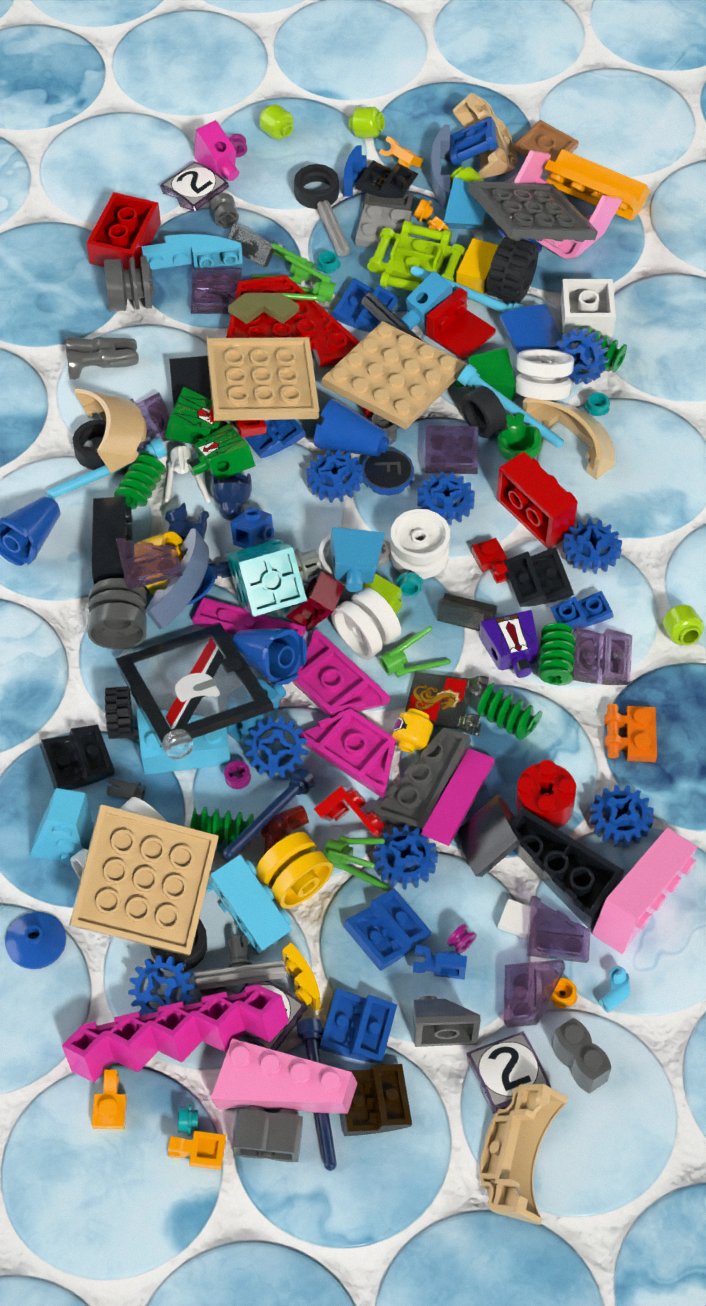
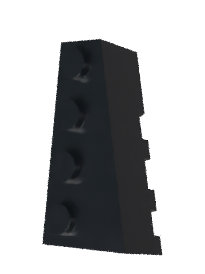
[91,496,133,585]
[512,807,624,930]

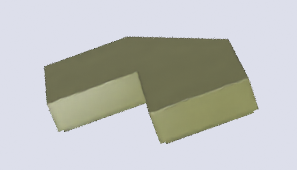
[228,293,299,324]

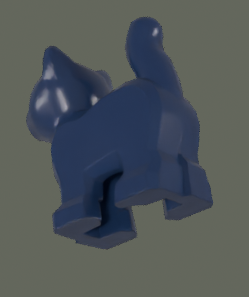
[165,503,209,541]

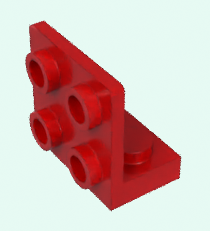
[426,287,496,360]
[314,786,385,838]

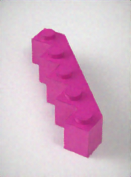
[62,984,289,1083]

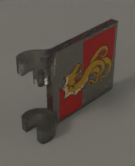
[405,672,489,736]

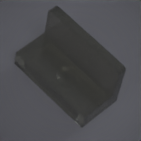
[227,223,285,267]
[437,593,498,631]

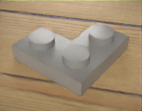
[355,204,412,249]

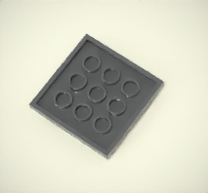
[468,181,598,242]

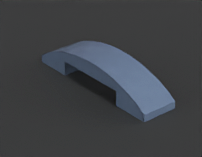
[430,124,450,210]
[145,528,209,629]

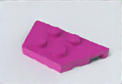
[293,629,390,718]
[299,708,396,798]

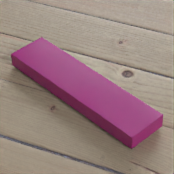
[192,597,306,637]
[422,748,495,846]

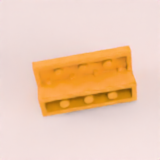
[544,149,650,221]

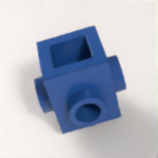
[230,507,274,548]

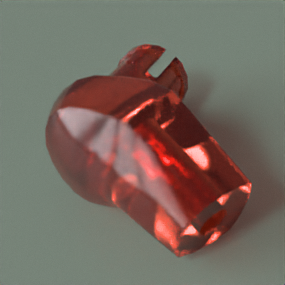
[260,805,309,855]

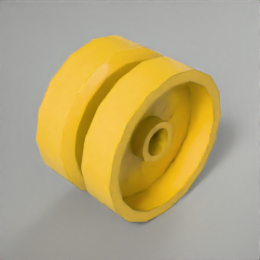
[256,832,333,909]

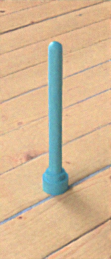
[410,266,524,313]
[457,364,564,448]
[47,437,167,499]

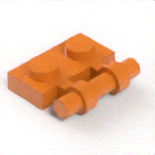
[604,704,657,762]

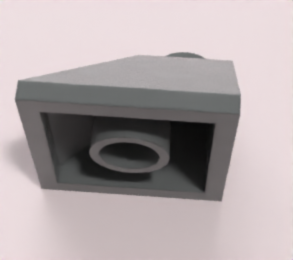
[413,996,481,1047]

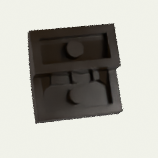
[341,1064,412,1136]

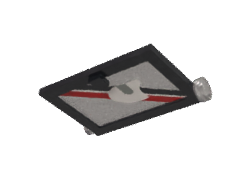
[115,623,274,759]

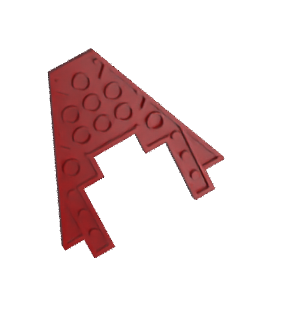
[209,275,374,437]

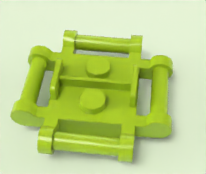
[367,220,466,291]

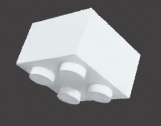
[560,279,616,337]

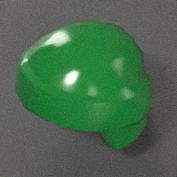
[498,413,543,461]

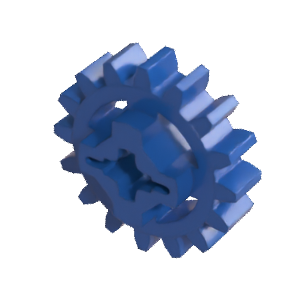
[556,328,609,385]
[306,450,364,503]
[417,472,475,525]
[562,519,622,574]
[245,716,308,779]
[589,785,654,848]
[373,825,438,890]
[128,955,197,1016]

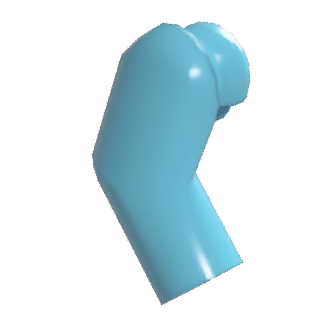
[599,966,630,1013]

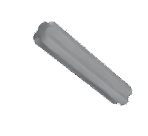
[317,200,350,258]
[194,960,286,990]

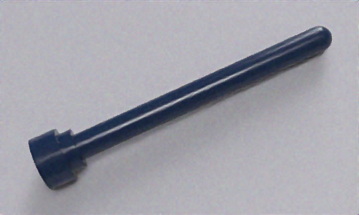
[223,768,315,860]
[296,1018,337,1171]

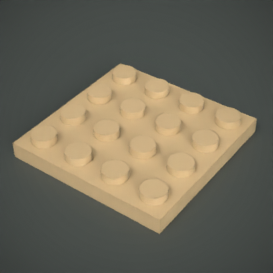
[322,321,466,430]
[207,337,320,421]
[69,804,219,956]

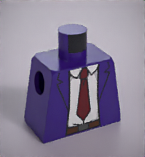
[479,610,538,678]

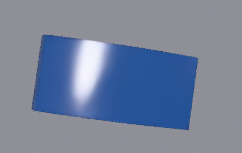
[343,145,367,197]
[550,591,614,630]

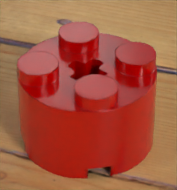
[516,760,577,829]

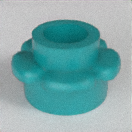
[317,251,341,274]
[585,392,610,416]
[397,571,423,596]
[178,1103,198,1136]

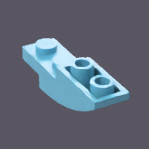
[141,234,243,271]

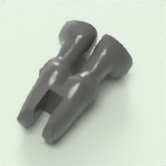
[65,336,139,380]

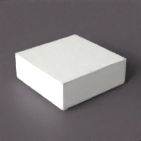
[498,899,537,939]

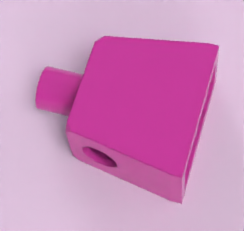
[195,120,240,181]

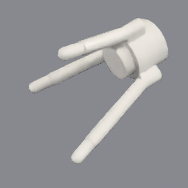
[164,446,211,503]

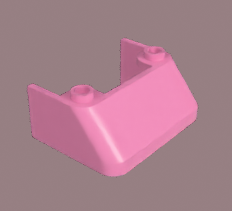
[514,150,622,259]

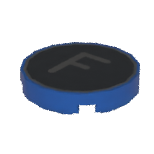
[362,449,414,496]

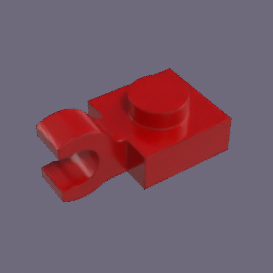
[471,538,508,584]

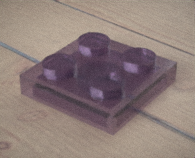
[425,425,478,474]

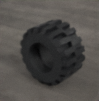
[487,236,539,303]

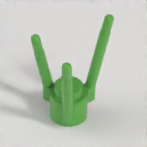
[252,243,315,285]
[282,255,336,303]
[379,626,451,678]
[323,835,390,891]

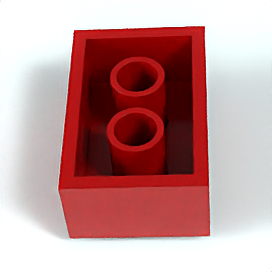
[86,192,161,269]
[496,451,578,549]

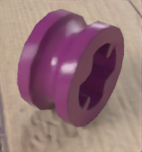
[228,134,247,158]
[224,760,251,789]
[447,924,477,954]

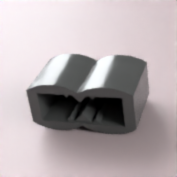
[552,1018,611,1093]
[233,1106,303,1162]

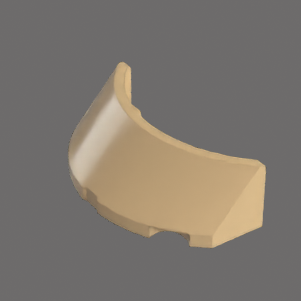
[453,92,518,178]
[74,389,147,473]
[523,398,615,480]
[480,1084,568,1225]

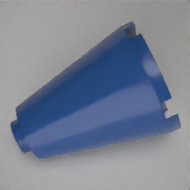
[314,399,390,457]
[0,497,61,566]
[232,628,307,685]

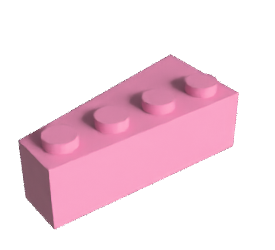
[592,827,697,954]
[211,1039,358,1114]

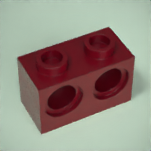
[286,571,345,631]

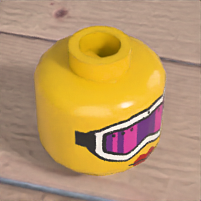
[392,709,433,753]

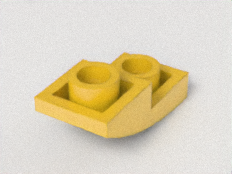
[282,943,321,1011]

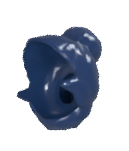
[211,473,252,521]

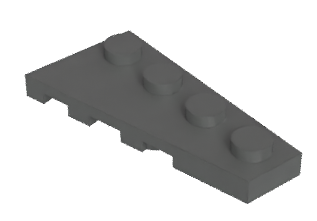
[371,727,471,833]

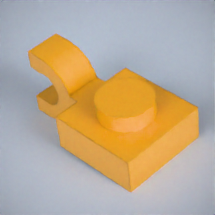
[379,136,424,168]
[92,1069,127,1130]
[168,1131,226,1170]

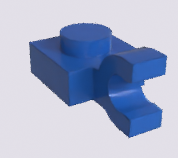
[413,945,467,980]

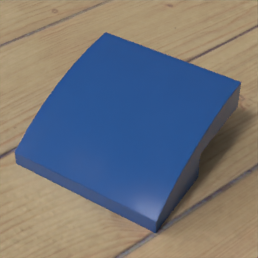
[331,278,400,333]
[500,304,562,355]
[232,419,306,458]
[343,888,432,971]
[318,988,397,1064]

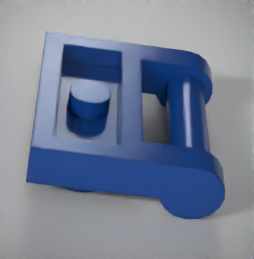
[450,117,499,167]

